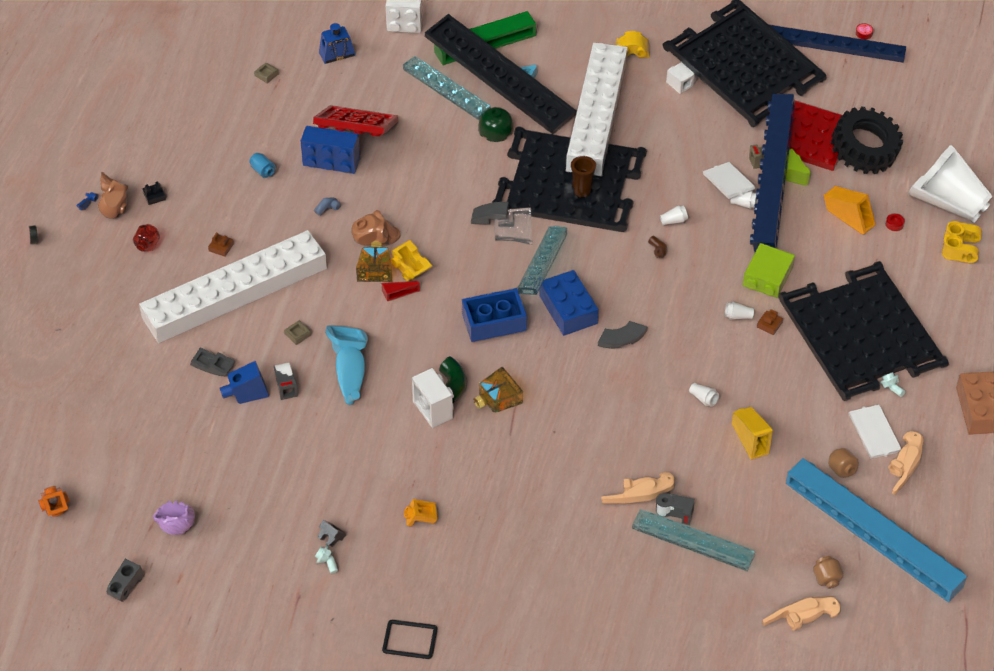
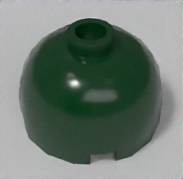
[478,107,513,142]

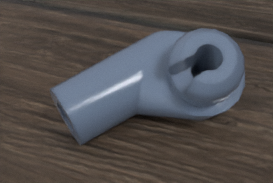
[314,197,341,216]

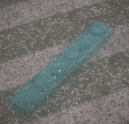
[403,56,491,120]
[518,226,568,295]
[632,509,755,572]

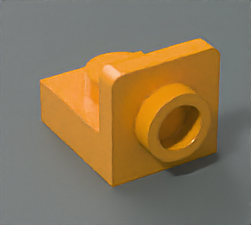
[404,499,438,527]

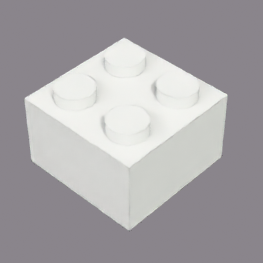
[386,0,423,33]
[412,368,454,428]

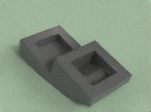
[471,202,509,224]
[190,347,235,377]

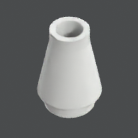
[730,191,758,209]
[660,205,688,226]
[725,301,754,320]
[689,383,719,407]

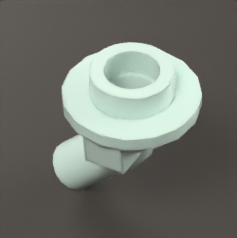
[880,372,905,397]
[315,545,338,574]

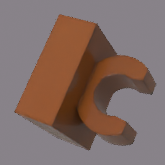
[208,232,234,257]
[757,309,783,335]

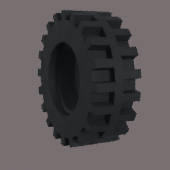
[831,106,903,174]

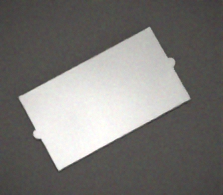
[703,162,755,199]
[849,405,901,459]

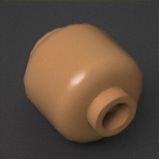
[828,448,859,478]
[813,556,844,589]

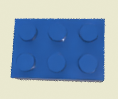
[300,126,360,174]
[539,270,599,336]
[462,288,527,342]

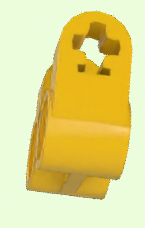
[941,221,982,263]

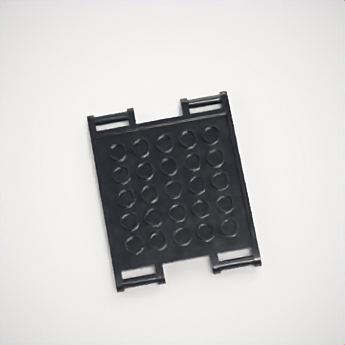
[663,0,827,127]
[492,126,647,232]
[778,261,949,401]

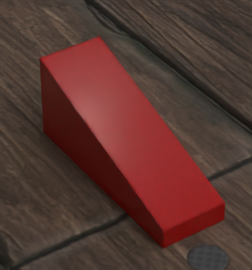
[381,281,420,301]

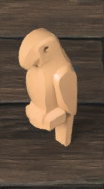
[888,431,924,495]
[601,472,674,504]
[762,596,840,631]

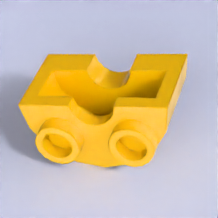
[615,31,650,58]
[391,240,432,281]

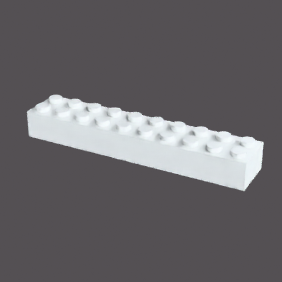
[566,43,627,176]
[139,230,327,343]

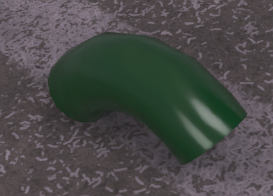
[439,356,467,403]

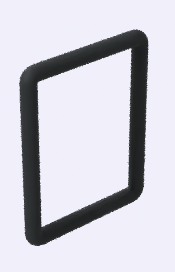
[382,620,438,659]

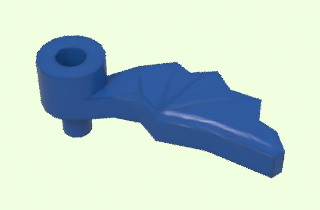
[76,192,98,211]

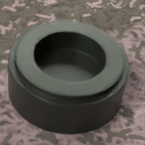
[29,225,38,244]

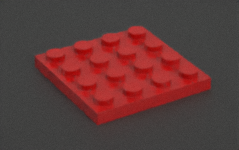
[790,100,843,171]
[313,105,398,137]

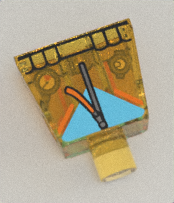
[356,241,393,282]
[474,367,523,413]

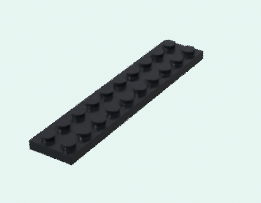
[424,14,577,134]

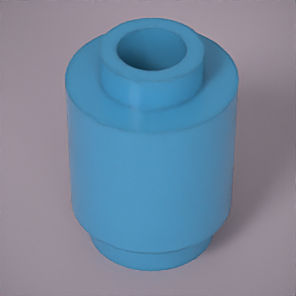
[249,153,275,178]

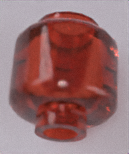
[133,224,160,252]

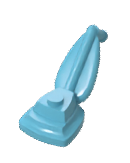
[325,325,368,405]

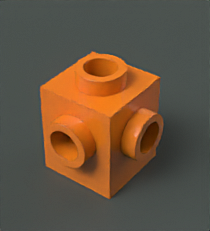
[38,486,70,517]

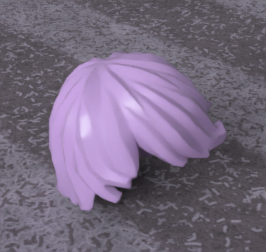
[153,500,195,535]

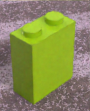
[743,243,795,298]

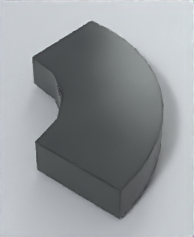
[598,321,647,349]

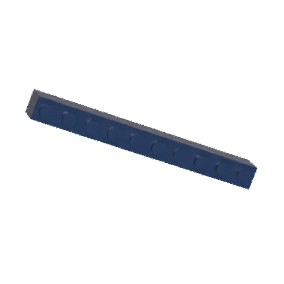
[750,94,795,252]

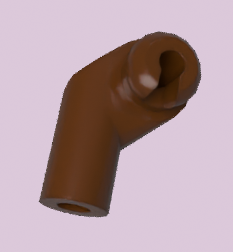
[648,235,667,258]

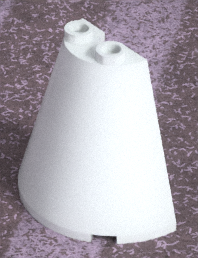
[908,145,992,223]

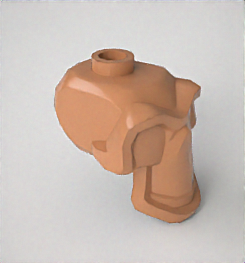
[98,172,128,219]
[351,210,400,245]

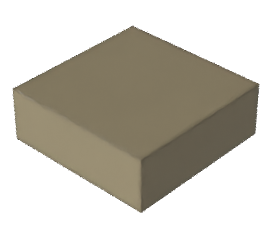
[254,62,279,83]
[284,320,311,345]

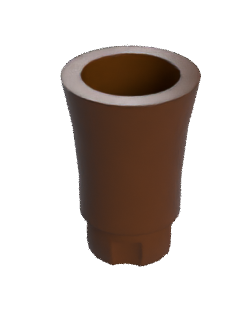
[571,156,596,197]

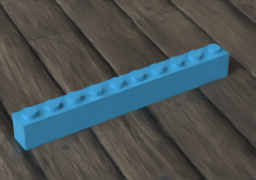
[786,458,967,603]

